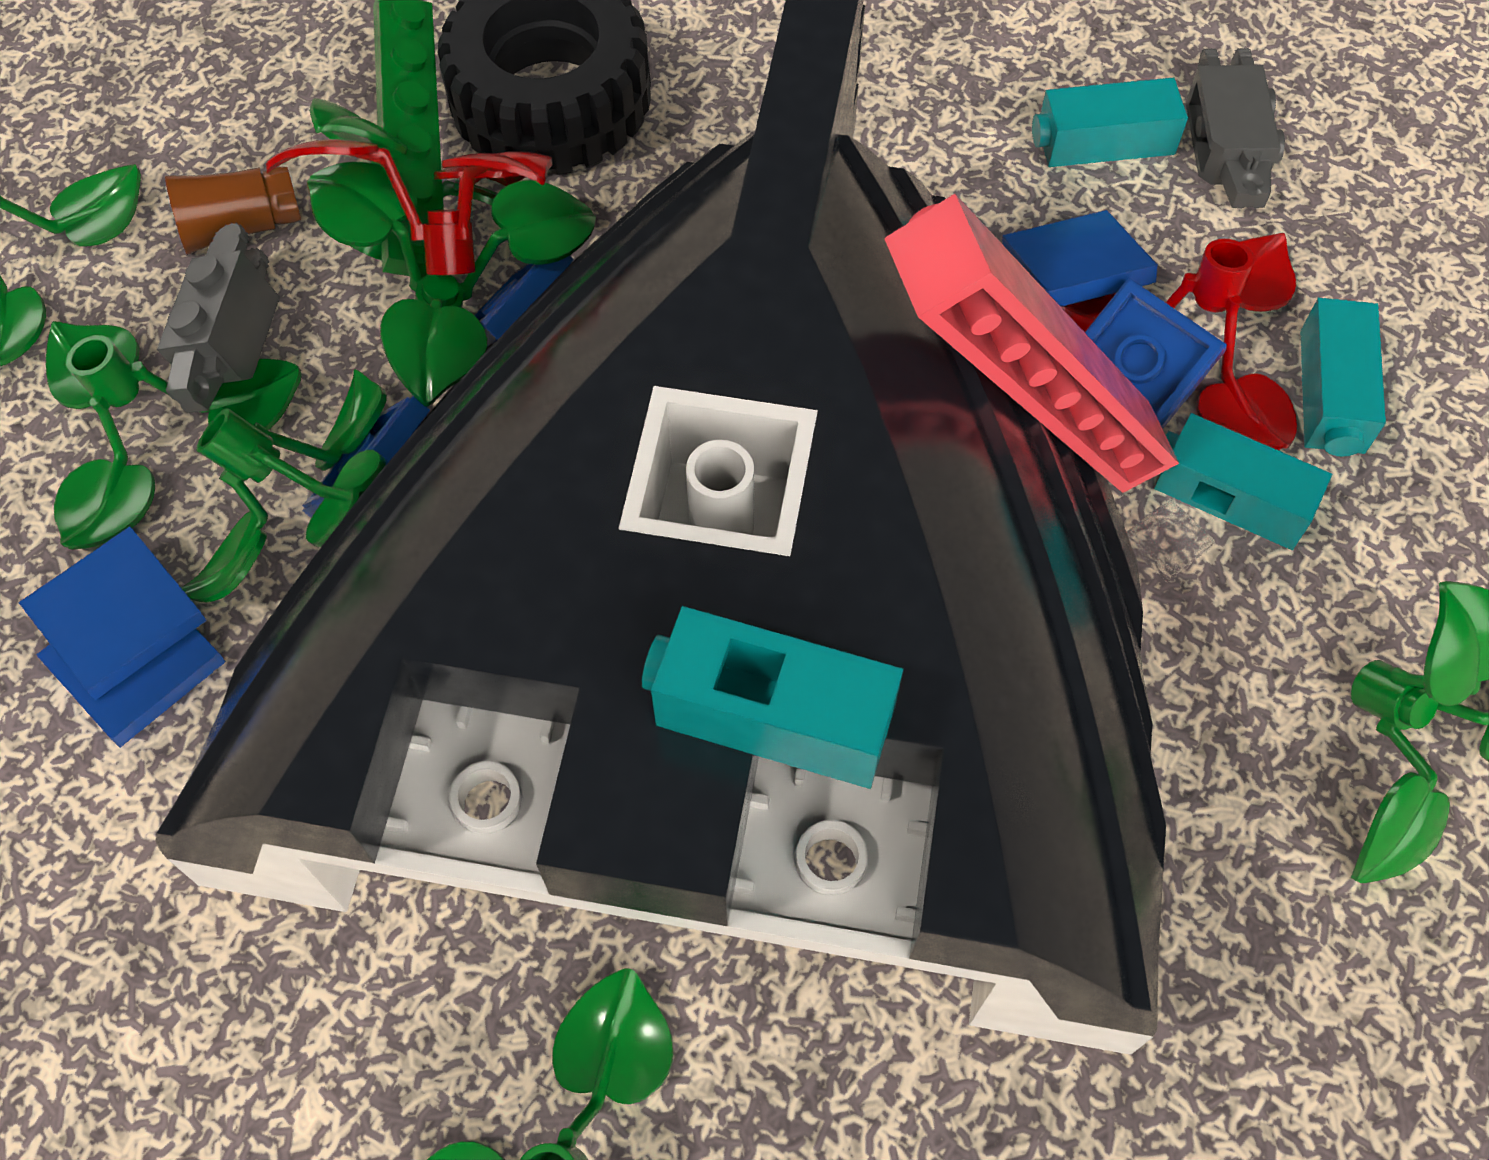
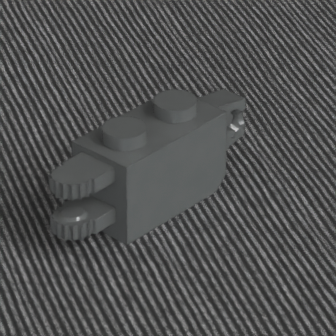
[1185,48,1285,209]
[157,223,280,413]

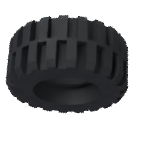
[437,0,651,175]

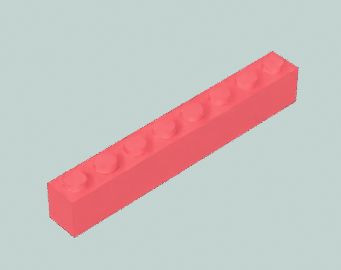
[884,194,1179,493]

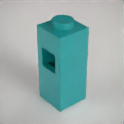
[1032,77,1188,167]
[1300,297,1386,457]
[1154,413,1333,551]
[642,606,903,789]

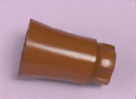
[165,167,301,255]

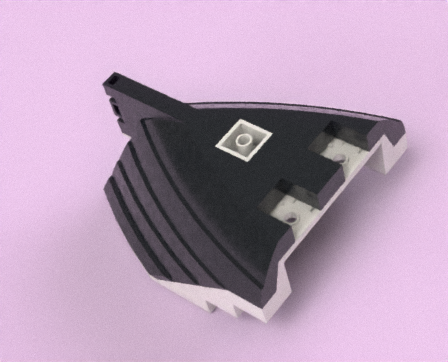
[156,0,1166,1055]

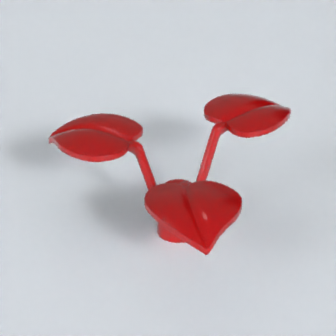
[266,139,553,275]
[1061,233,1297,450]

